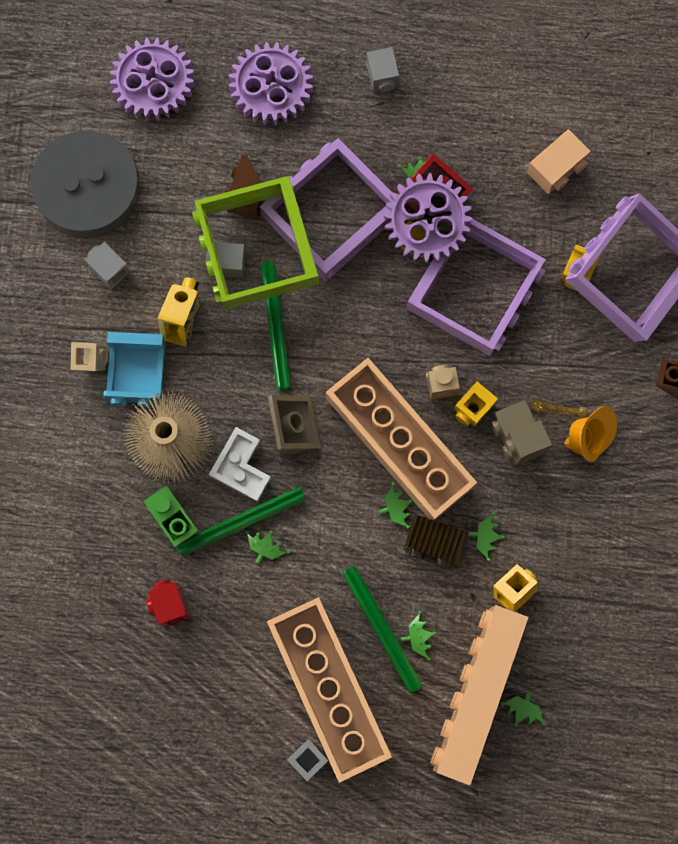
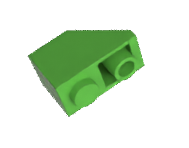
[143,485,199,548]

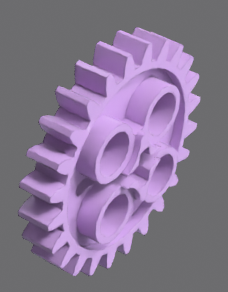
[109,38,195,121]
[229,42,313,125]
[384,173,472,263]

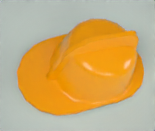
[564,406,618,462]

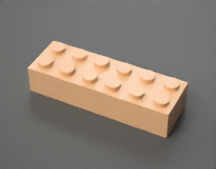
[326,358,477,521]
[267,597,392,783]
[430,605,529,785]

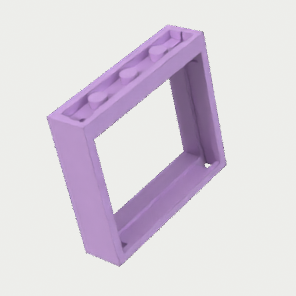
[260,138,394,282]
[565,193,678,342]
[407,215,546,356]

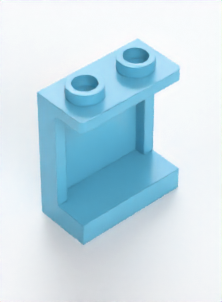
[103,332,166,408]

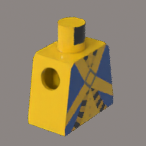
[158,277,200,347]

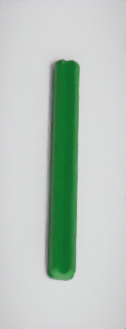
[261,261,291,391]
[177,487,306,556]
[343,566,423,693]

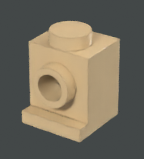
[71,342,108,371]
[426,365,460,400]

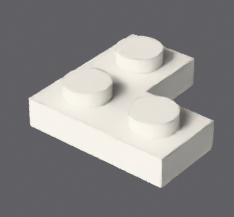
[209,427,271,502]

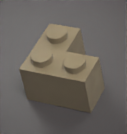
[491,400,552,467]

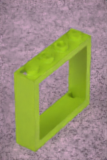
[192,176,319,310]

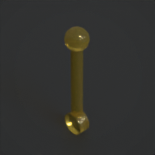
[531,399,588,417]

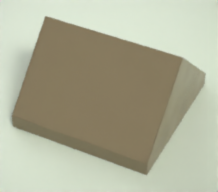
[268,395,321,457]

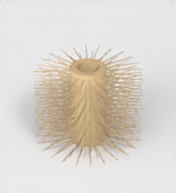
[122,391,213,483]

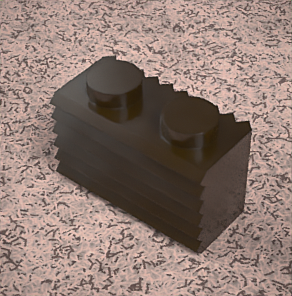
[404,514,468,569]

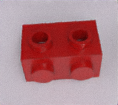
[146,579,192,628]

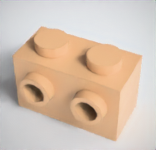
[526,129,591,194]

